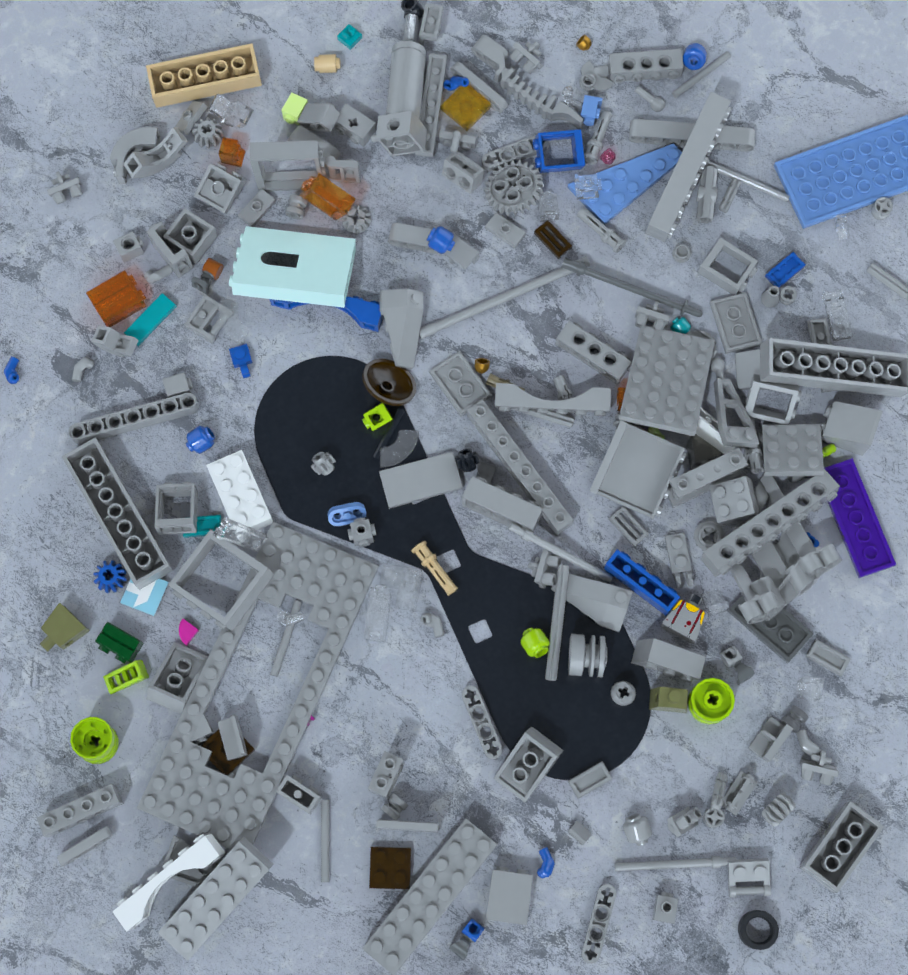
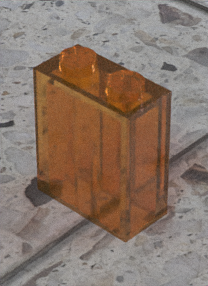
[86,270,147,327]

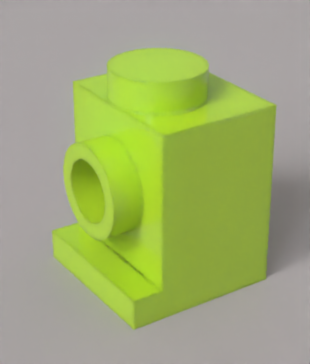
[362,403,393,431]

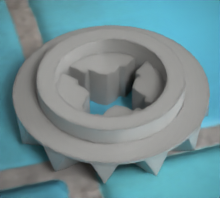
[342,204,371,233]
[693,521,725,551]

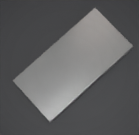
[379,452,463,509]

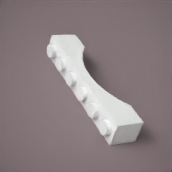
[113,834,226,932]

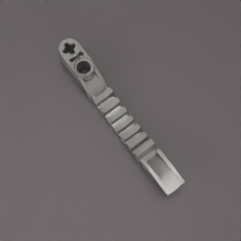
[471,35,583,129]

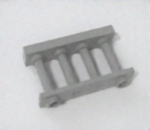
[667,448,748,508]

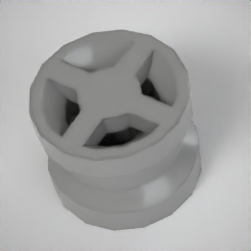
[871,197,893,220]
[703,807,725,828]

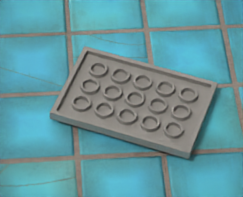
[619,325,715,436]

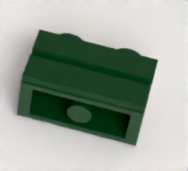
[95,622,144,664]

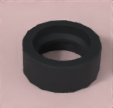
[738,910,779,950]

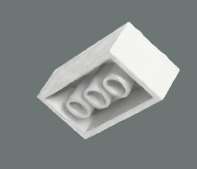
[206,450,273,538]

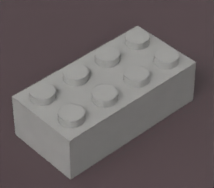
[462,476,542,533]
[799,801,884,893]

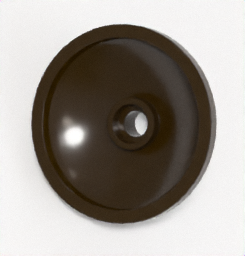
[362,359,416,406]

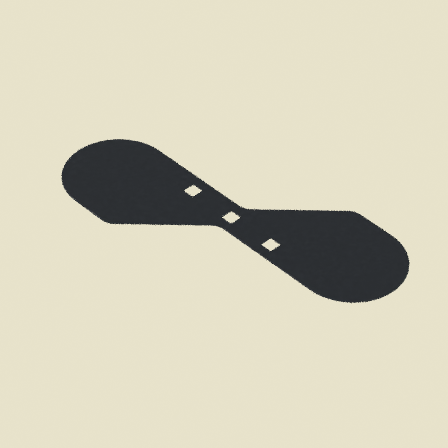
[254,356,651,780]

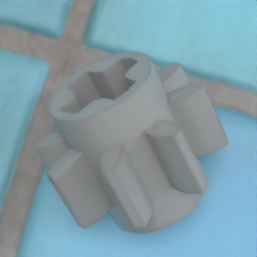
[311,452,336,475]

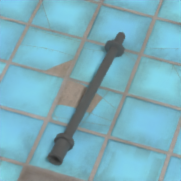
[561,257,703,317]

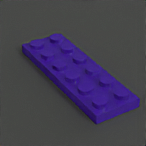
[824,458,896,578]

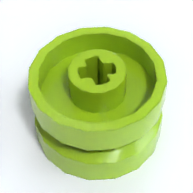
[687,678,735,725]

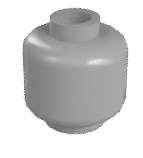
[623,814,652,846]

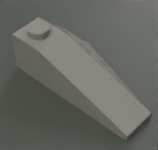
[551,573,633,632]

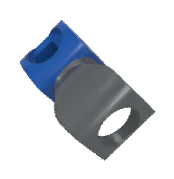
[449,918,485,960]

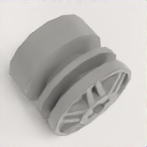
[568,634,607,678]

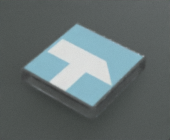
[119,578,170,618]

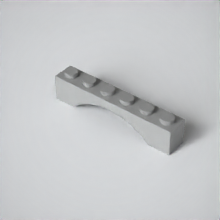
[495,383,611,416]

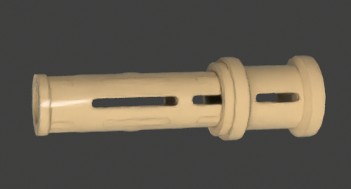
[412,541,458,596]

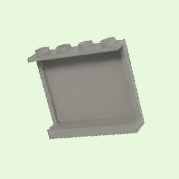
[590,421,687,519]

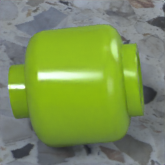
[521,628,550,658]

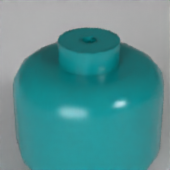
[670,317,691,334]

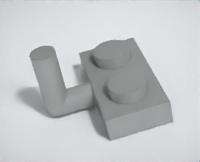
[439,130,477,153]

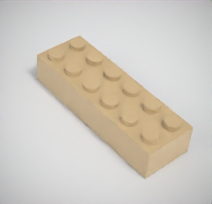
[146,43,262,108]

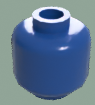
[683,43,707,70]
[426,226,455,254]
[186,426,215,454]

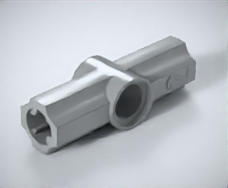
[696,166,718,224]

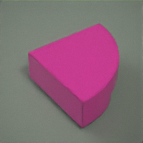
[179,619,199,646]

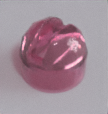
[600,148,616,165]

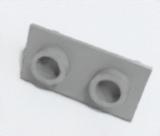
[722,771,758,816]

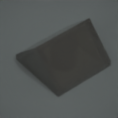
[686,434,725,471]

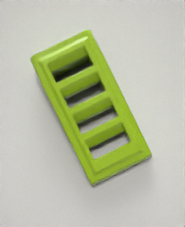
[103,660,149,694]

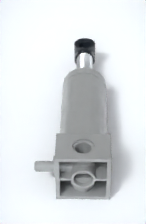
[371,0,427,157]

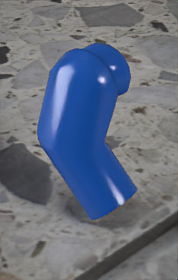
[443,76,469,91]
[4,356,19,384]
[537,847,555,879]

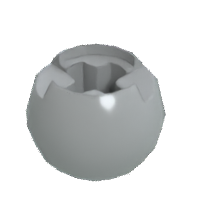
[611,681,636,706]

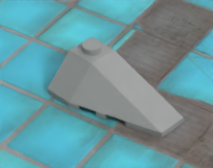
[380,288,423,369]

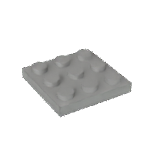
[762,424,824,476]

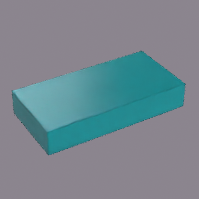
[183,515,222,538]

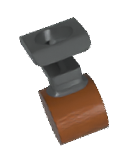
[191,258,224,294]

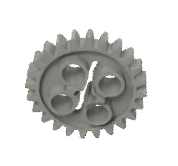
[484,160,544,216]

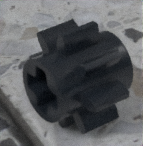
[455,449,480,472]

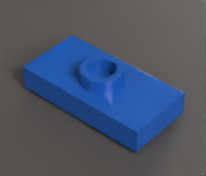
[765,252,806,288]

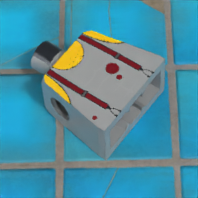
[660,594,705,644]

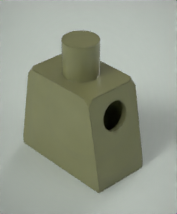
[40,603,90,652]
[649,687,688,713]

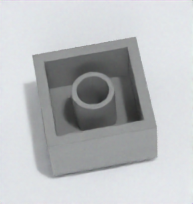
[163,208,218,264]
[709,476,760,526]

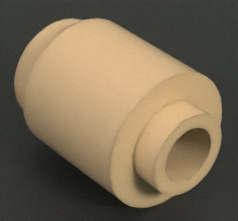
[314,54,341,73]

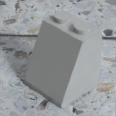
[820,401,883,456]

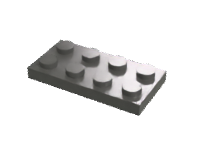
[727,595,814,664]

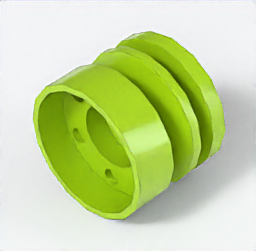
[70,717,119,764]

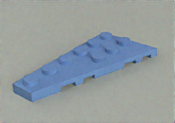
[567,143,682,225]

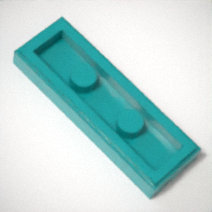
[124,293,177,346]

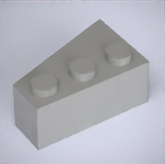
[631,638,706,682]

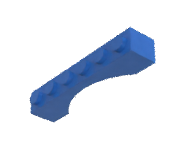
[269,296,383,332]

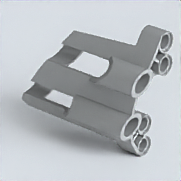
[722,474,842,624]

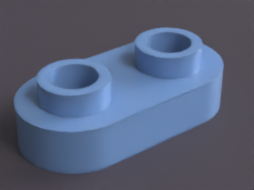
[328,502,366,526]

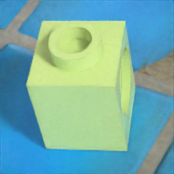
[281,92,308,125]

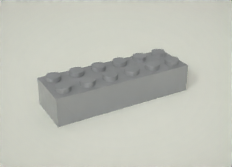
[158,837,273,961]

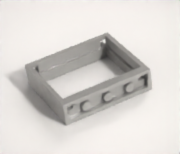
[250,140,328,191]
[168,529,274,631]

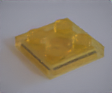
[440,85,491,131]

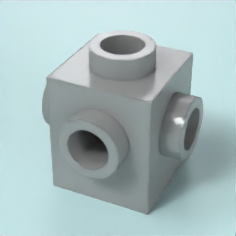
[347,518,376,547]

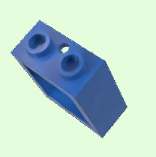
[533,129,585,173]

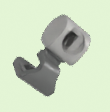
[719,645,755,685]

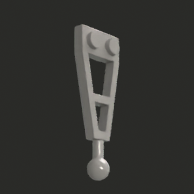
[710,358,760,448]

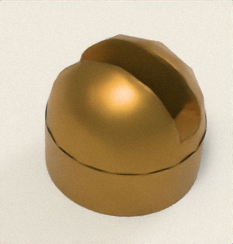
[576,34,592,51]
[474,358,490,374]

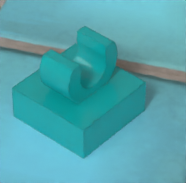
[337,24,362,50]

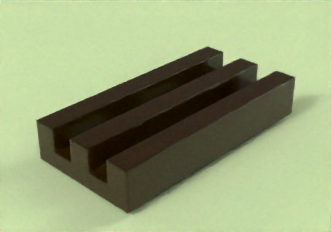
[534,220,572,259]

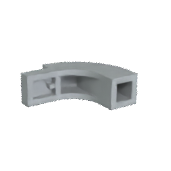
[110,127,160,184]
[123,127,188,178]

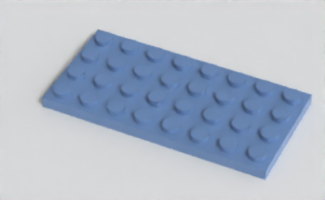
[774,115,908,229]

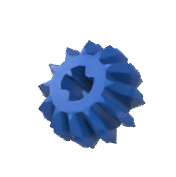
[93,560,127,593]

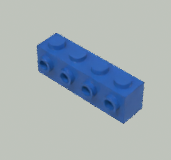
[604,549,680,616]

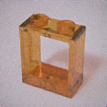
[299,173,356,220]

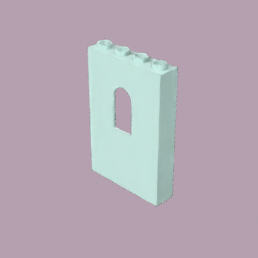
[229,226,356,308]

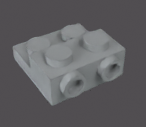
[194,163,245,214]

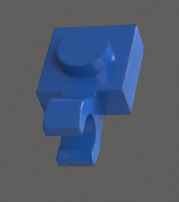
[229,344,253,378]

